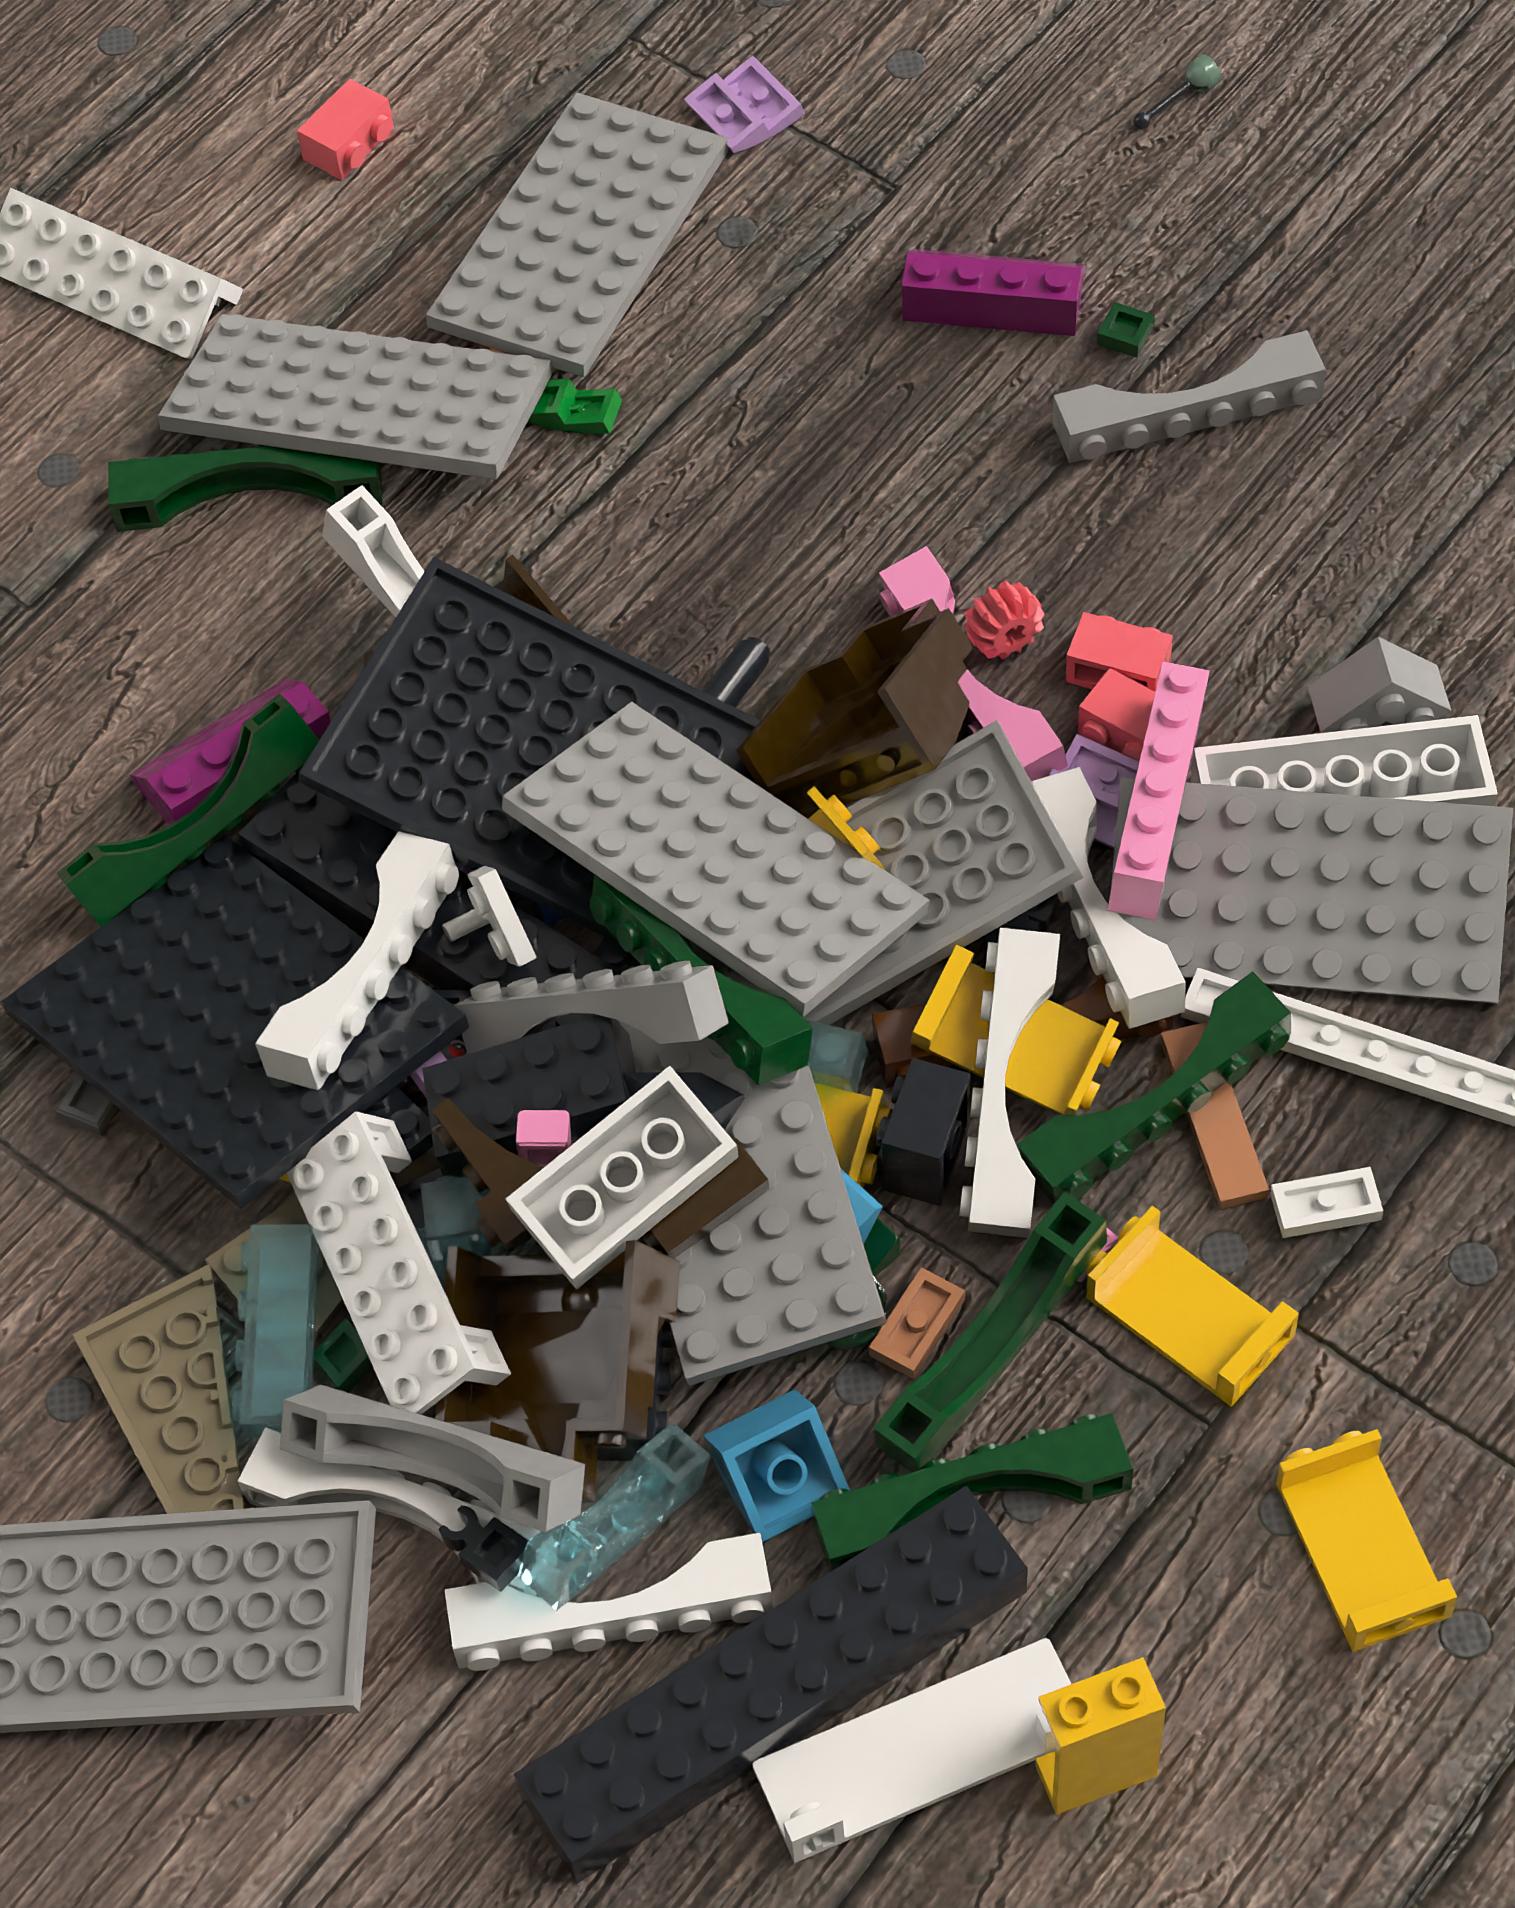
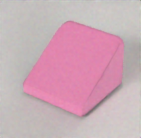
[516,1110,571,1167]

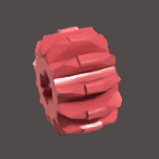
[964,581,1045,660]

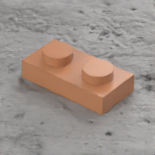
[869,1267,965,1380]

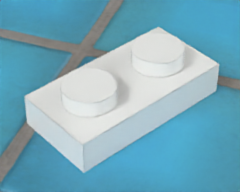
[1270,1167,1383,1238]

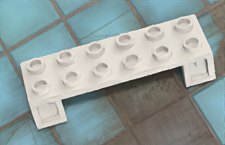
[0,188,243,359]
[287,1111,511,1415]
[753,1638,1071,1863]

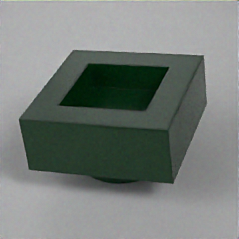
[1097,302,1155,358]
[311,1318,373,1393]

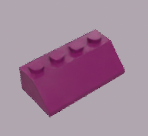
[902,249,1085,336]
[130,679,331,825]

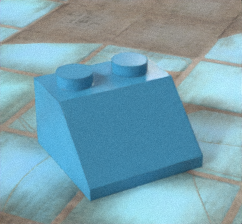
[703,1389,850,1542]

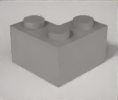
[1307,637,1451,733]

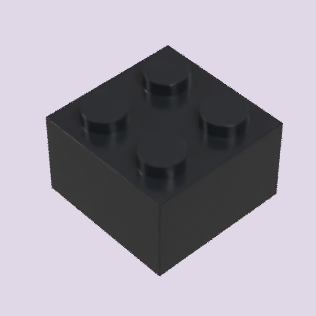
[876,1058,970,1206]

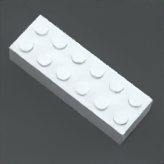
[1191,715,1498,806]

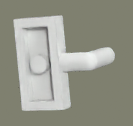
[442,866,537,967]

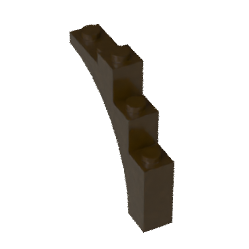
[432,1098,769,1259]

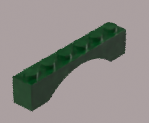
[108,445,383,532]
[57,694,319,927]
[590,874,813,1086]
[1016,971,1291,1204]
[873,1191,1107,1472]
[811,1413,1134,1573]

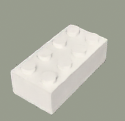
[506,1066,738,1289]

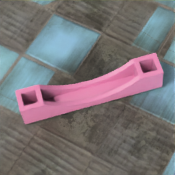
[878,546,1068,781]
[1107,662,1210,920]

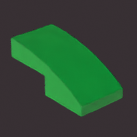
[528,379,622,434]

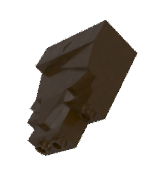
[736,599,973,819]
[435,1240,680,1503]

